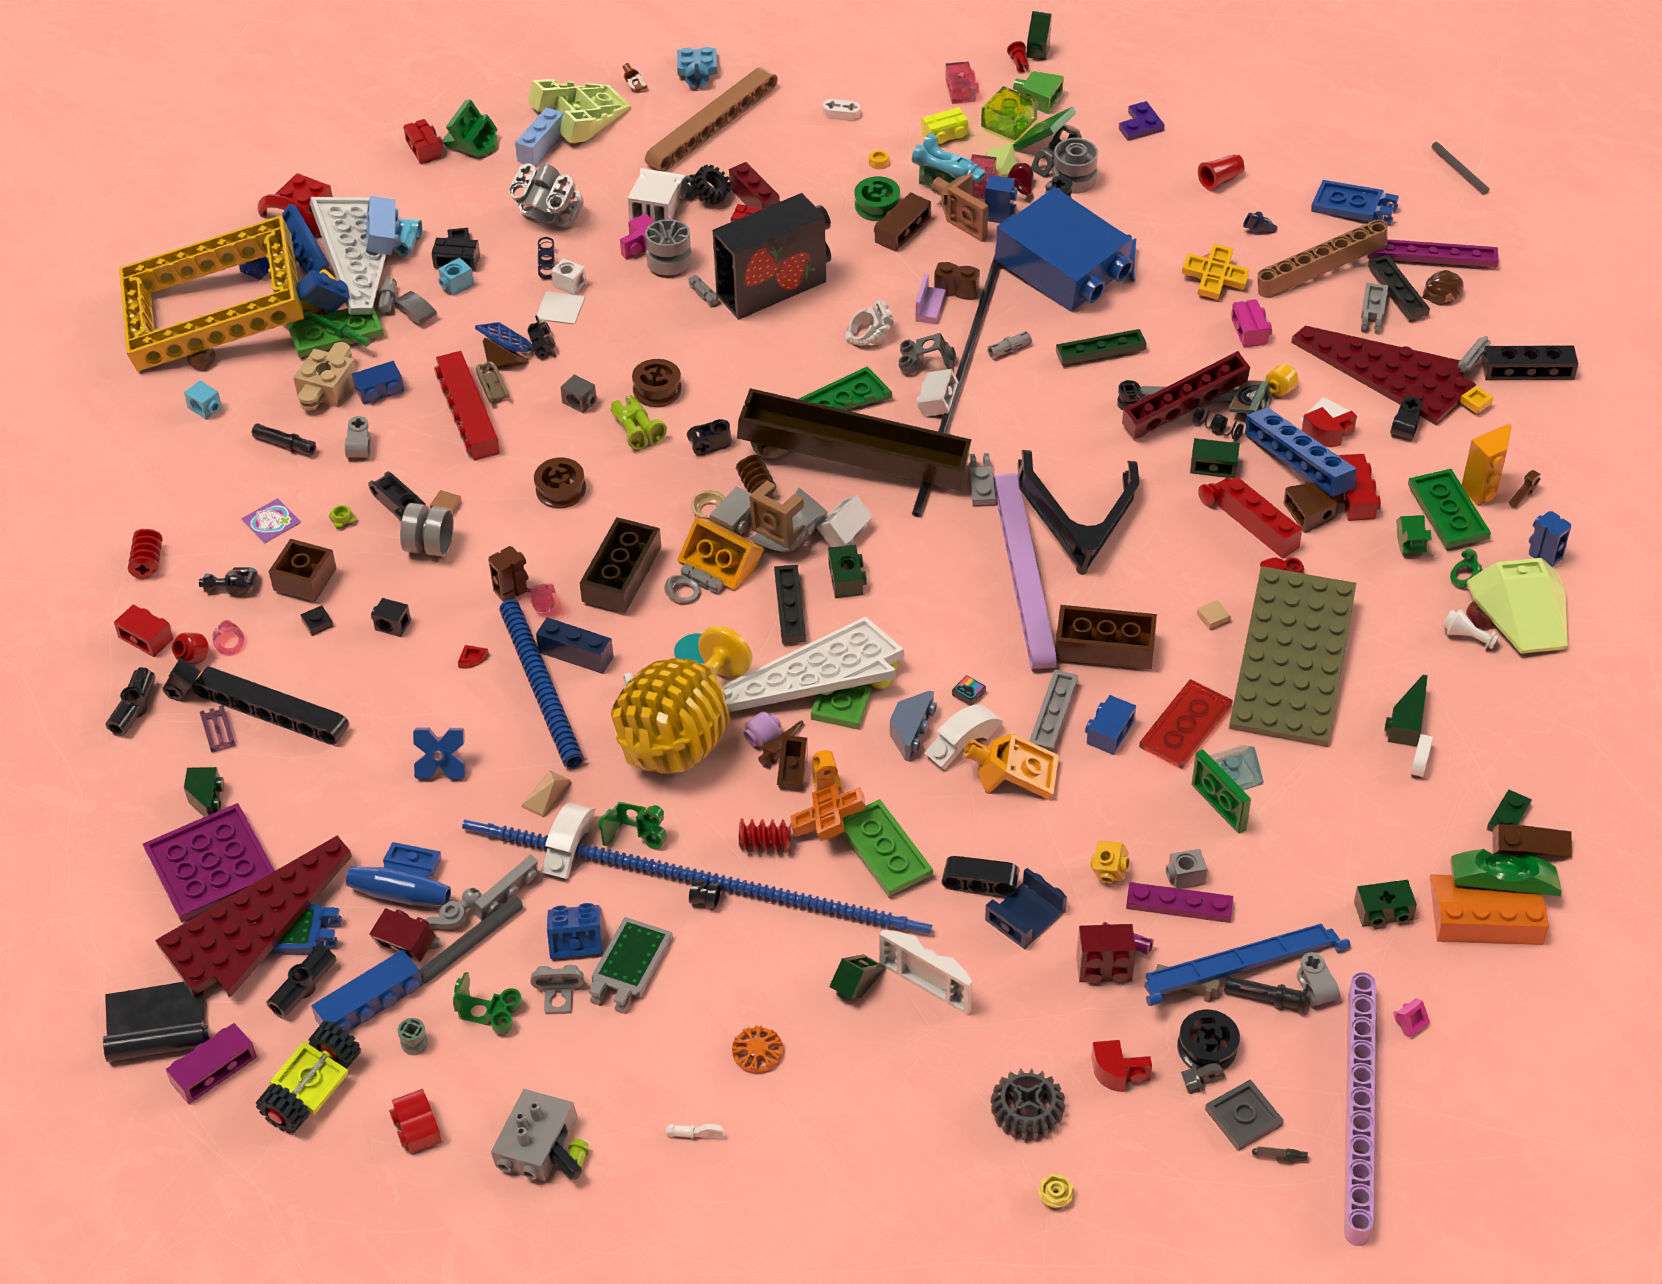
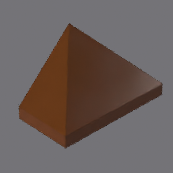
[483,337,528,370]

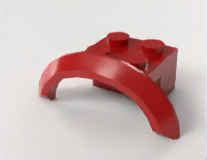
[257,173,333,237]

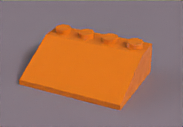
[1430,874,1549,945]

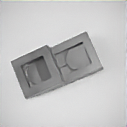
[393,291,437,324]

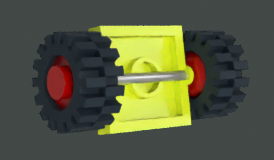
[256,1020,361,1134]

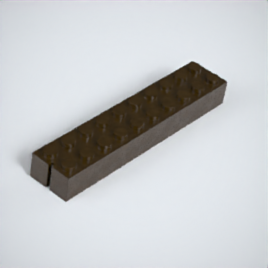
[737,388,972,490]

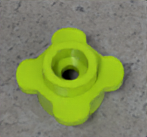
[329,505,356,528]

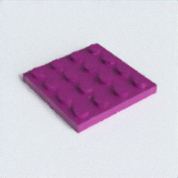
[142,803,275,922]

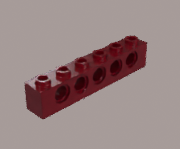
[1122,351,1250,439]

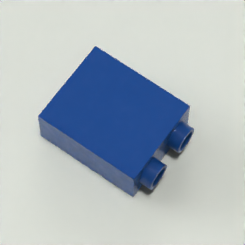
[994,187,1133,312]

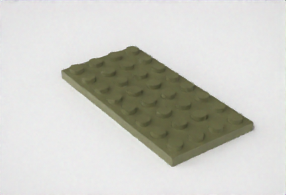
[1229,566,1357,747]

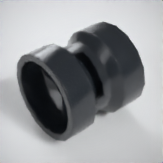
[1117,380,1141,410]
[689,878,721,909]

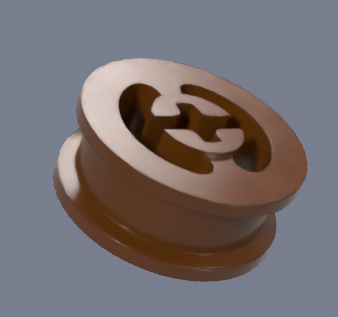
[632,359,682,406]
[534,457,586,508]

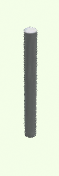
[1431,141,1490,194]

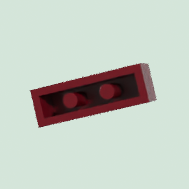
[729,162,780,208]

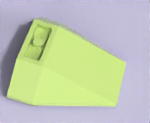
[1467,558,1568,654]

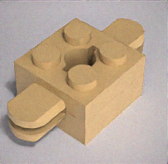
[293,342,356,411]

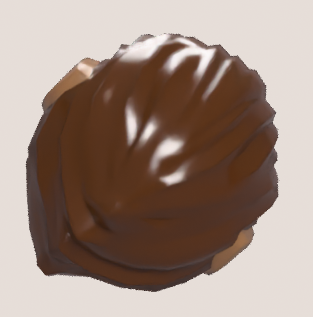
[1422,270,1464,304]

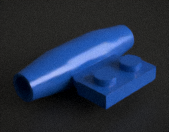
[346,842,451,907]

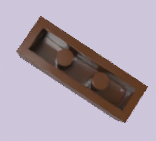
[874,192,931,252]

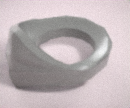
[664,575,700,603]

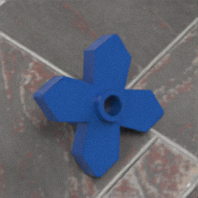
[413,727,466,779]

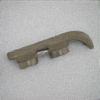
[476,362,510,403]

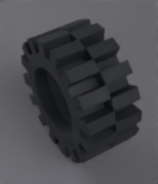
[690,164,731,205]

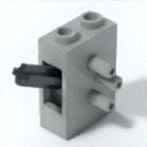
[491,1088,582,1181]

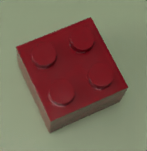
[1076,924,1136,983]

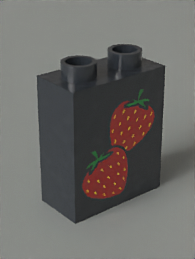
[712,193,831,320]

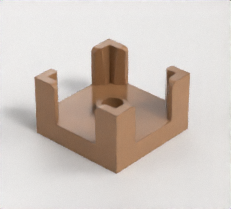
[749,481,805,548]

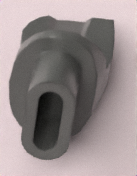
[1181,1063,1226,1091]

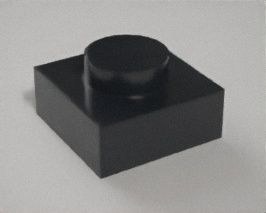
[300,605,333,636]

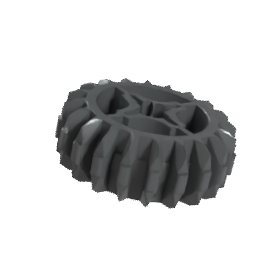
[991,1068,1065,1140]

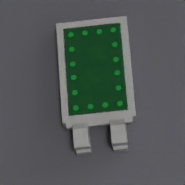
[589,917,673,1013]

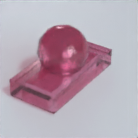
[525,583,556,614]

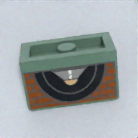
[1229,380,1272,415]

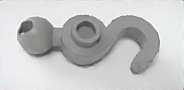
[425,887,482,949]

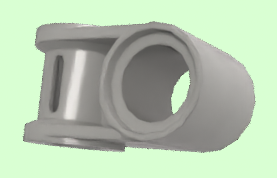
[345,416,371,458]
[1297,952,1340,1007]

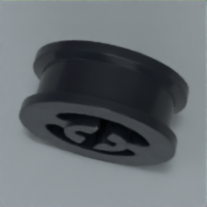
[1177,1009,1240,1070]

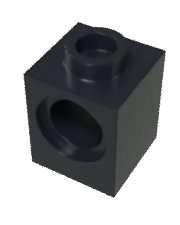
[371,598,411,637]

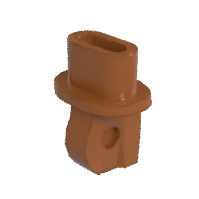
[622,63,648,92]

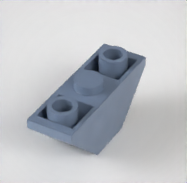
[890,690,937,762]

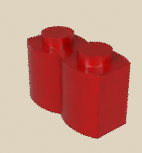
[389,1089,442,1154]

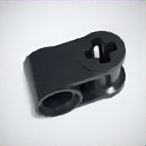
[1390,396,1422,440]
[686,419,732,455]
[163,658,201,701]

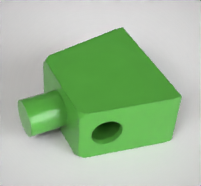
[1013,71,1064,114]

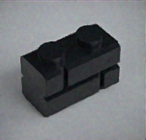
[432,237,480,271]

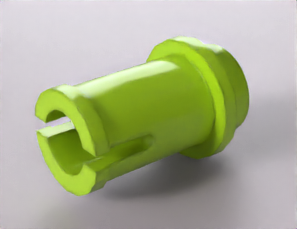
[568,1139,590,1176]

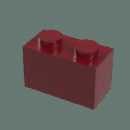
[369,908,436,962]

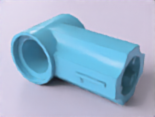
[393,218,422,257]

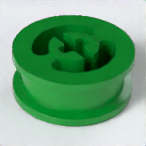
[854,176,900,221]

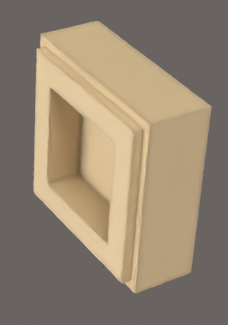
[1197,600,1231,630]

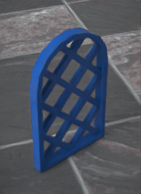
[475,322,532,352]

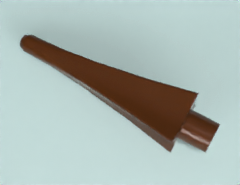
[758,721,804,765]

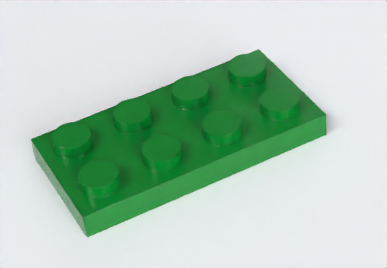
[1408,468,1491,549]

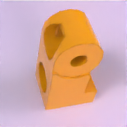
[812,750,842,793]

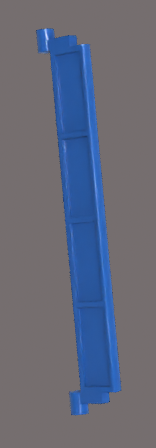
[1144,923,1351,1006]

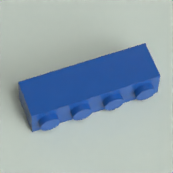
[311,949,423,1031]

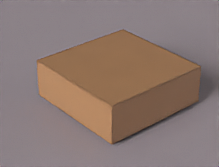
[430,490,461,513]

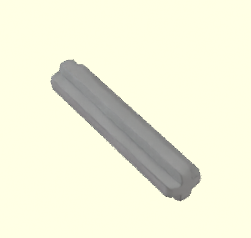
[1458,335,1491,373]

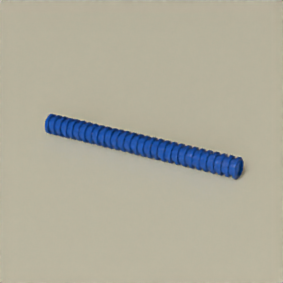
[499,599,584,768]

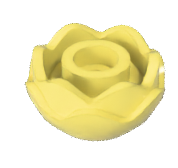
[1038,1174,1074,1208]

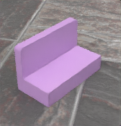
[915,274,946,324]

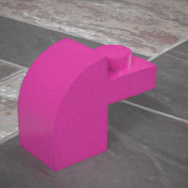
[620,213,654,259]

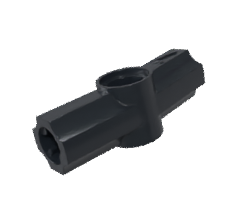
[105,667,156,736]

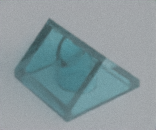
[1209,745,1264,790]

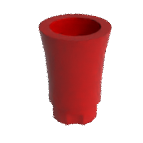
[1198,154,1245,190]

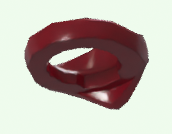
[1466,601,1494,629]

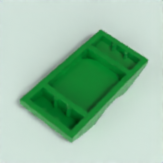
[1450,849,1562,896]

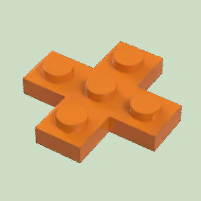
[790,783,866,841]

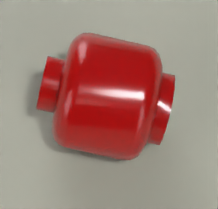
[172,632,209,664]

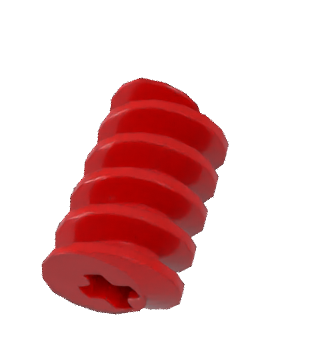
[127,529,163,580]
[738,818,791,852]

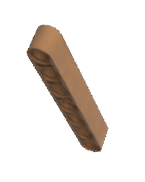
[1257,220,1388,297]

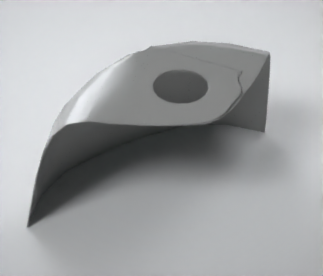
[746,488,828,552]

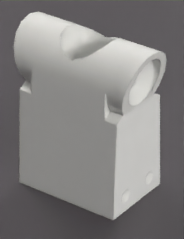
[628,168,690,222]

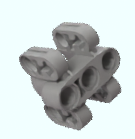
[509,163,584,229]

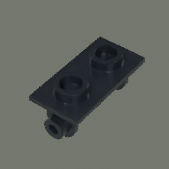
[527,315,557,359]

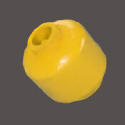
[1265,364,1299,397]

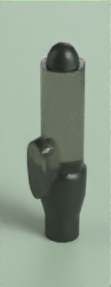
[1252,1146,1308,1164]

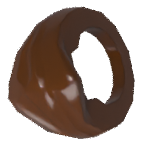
[187,348,216,371]

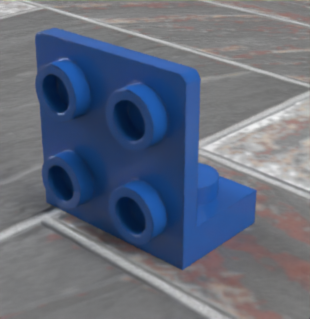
[547,903,603,959]

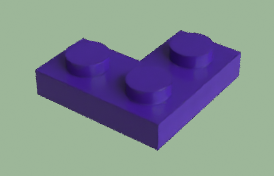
[1119,101,1165,141]

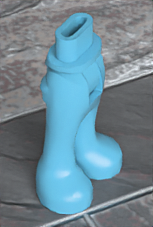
[911,133,986,183]

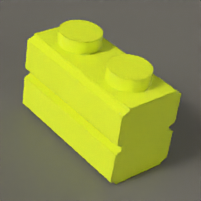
[921,107,968,144]

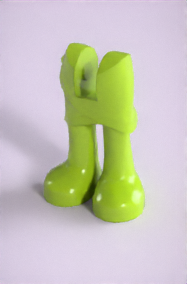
[610,395,667,450]

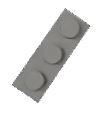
[474,854,538,920]

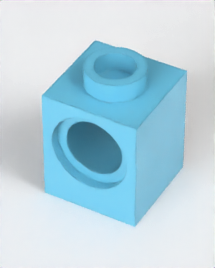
[438,258,474,295]
[184,380,222,419]

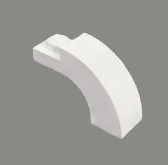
[925,704,1003,770]
[541,803,596,879]

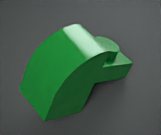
[1396,515,1432,553]

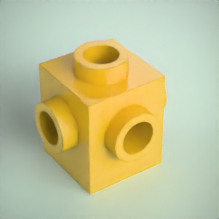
[1090,840,1130,883]

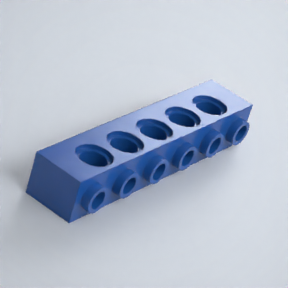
[1245,407,1357,497]

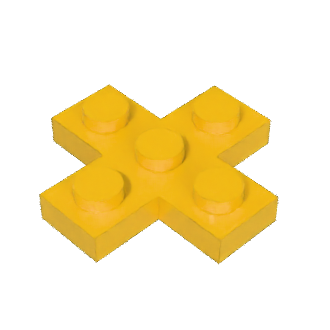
[1181,243,1250,300]

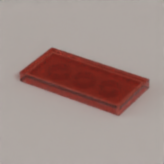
[1139,679,1233,769]

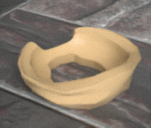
[691,490,725,520]

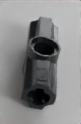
[266,945,337,1018]

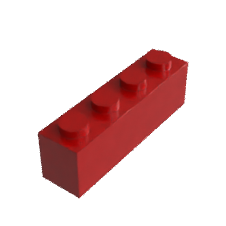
[1218,476,1303,559]

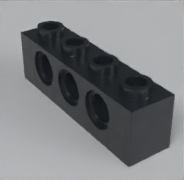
[1481,345,1578,380]

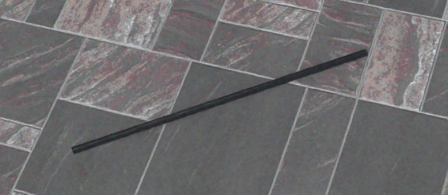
[912,257,1000,517]

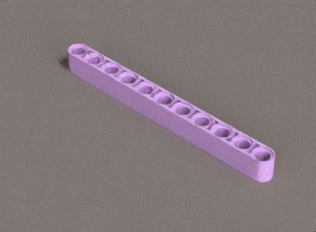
[993,473,1056,670]
[1344,972,1376,1246]

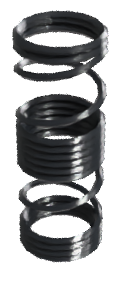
[1192,406,1244,441]

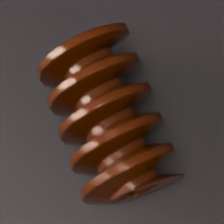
[735,455,776,499]

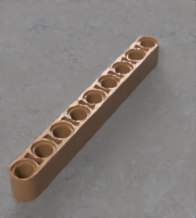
[645,67,778,172]

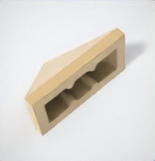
[522,770,571,817]

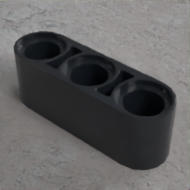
[941,856,1020,897]

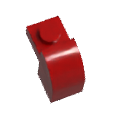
[1302,407,1357,447]
[1091,1040,1152,1092]

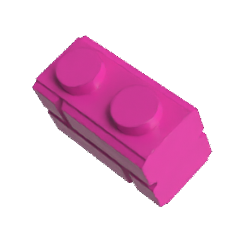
[1231,299,1272,348]

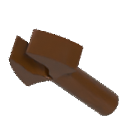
[1509,470,1541,508]

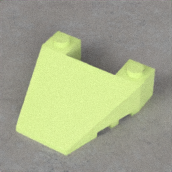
[528,79,631,144]

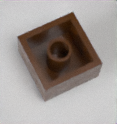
[268,538,337,602]

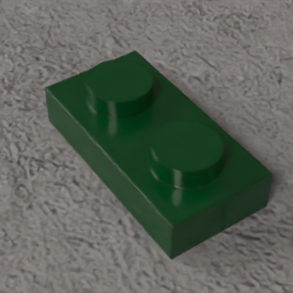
[1486,789,1532,832]

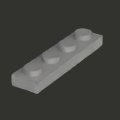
[1029,670,1078,752]

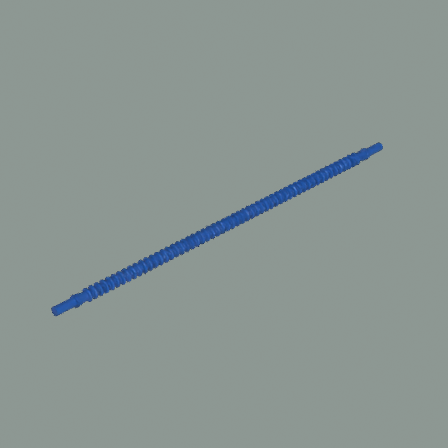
[462,819,933,935]

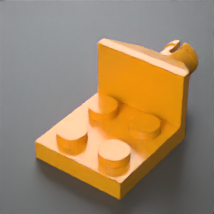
[963,733,1059,799]

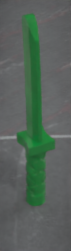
[303,310,370,347]

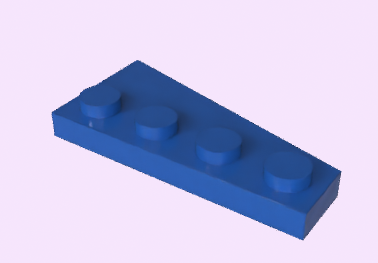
[282,204,330,274]

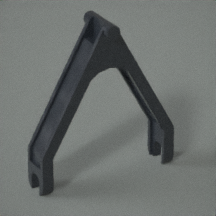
[1017,449,1140,574]

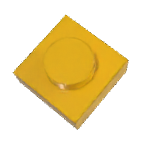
[1460,386,1494,414]

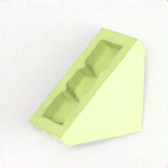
[985,143,1017,177]

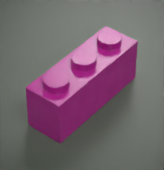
[166,1023,257,1104]

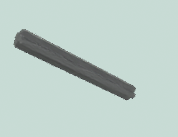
[419,896,523,984]

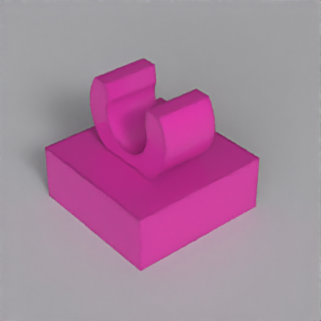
[1393,998,1430,1037]

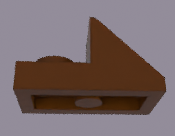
[777,735,808,788]

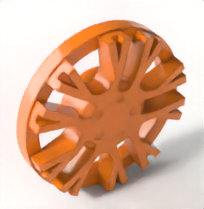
[732,1025,783,1073]

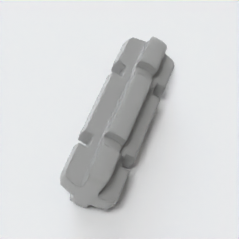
[688,275,719,306]
[680,563,723,593]

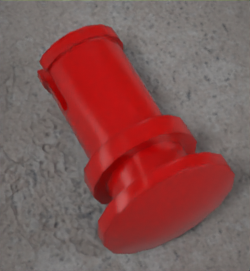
[1007,41,1029,73]
[1198,478,1232,506]

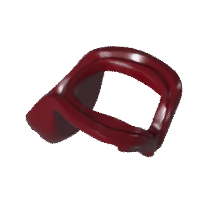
[1007,163,1034,196]

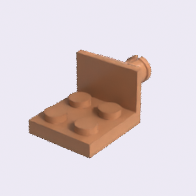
[931,173,988,242]

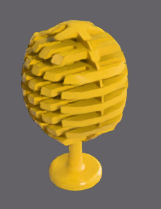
[611,626,753,773]

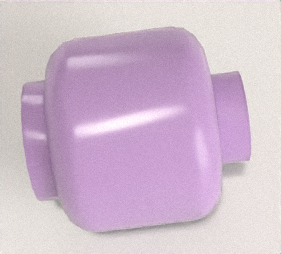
[743,711,781,748]

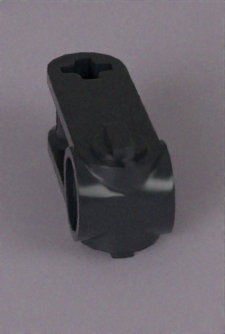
[368,471,426,522]

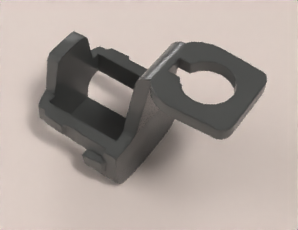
[1031,124,1082,177]

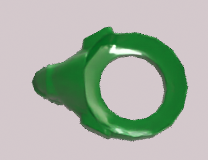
[1450,548,1483,588]

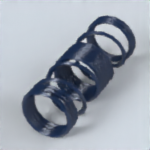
[538,237,555,279]

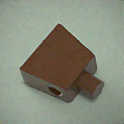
[1283,483,1344,533]

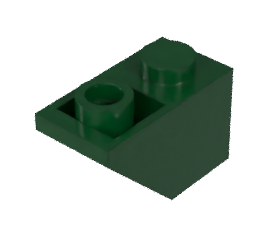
[184,767,224,817]

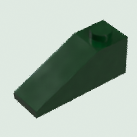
[1384,674,1428,747]

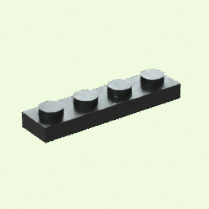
[1368,255,1430,320]
[774,564,806,644]

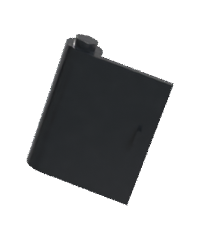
[103,982,211,1063]

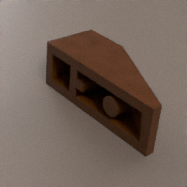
[1493,824,1572,857]

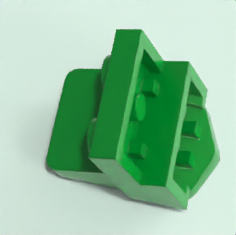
[442,99,498,157]

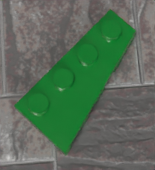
[798,366,892,410]

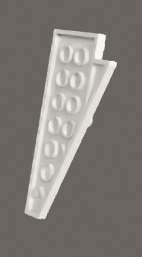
[310,197,386,315]
[722,616,905,712]

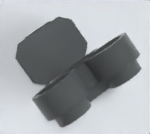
[899,333,956,375]

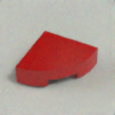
[458,645,489,668]

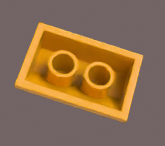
[1461,424,1512,506]
[677,518,764,590]

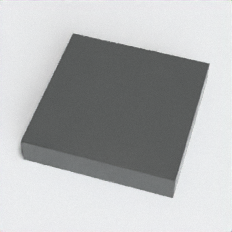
[1205,1079,1284,1151]

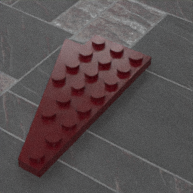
[1291,325,1477,426]
[155,835,352,997]

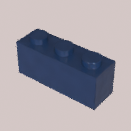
[536,617,614,674]

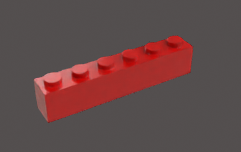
[434,350,500,461]

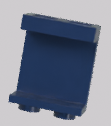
[985,868,1067,950]

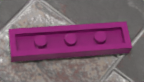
[1126,882,1234,923]

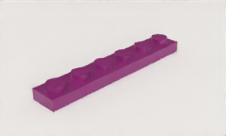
[1367,239,1499,268]

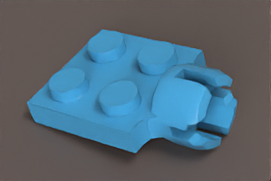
[677,47,717,89]

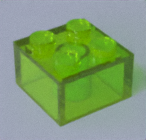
[981,86,1038,141]

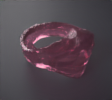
[212,620,244,655]

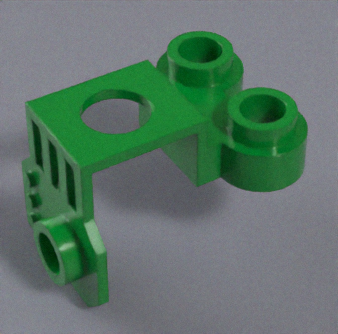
[598,801,667,849]
[453,972,522,1035]

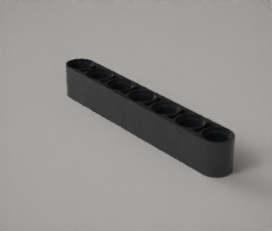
[192,667,350,745]

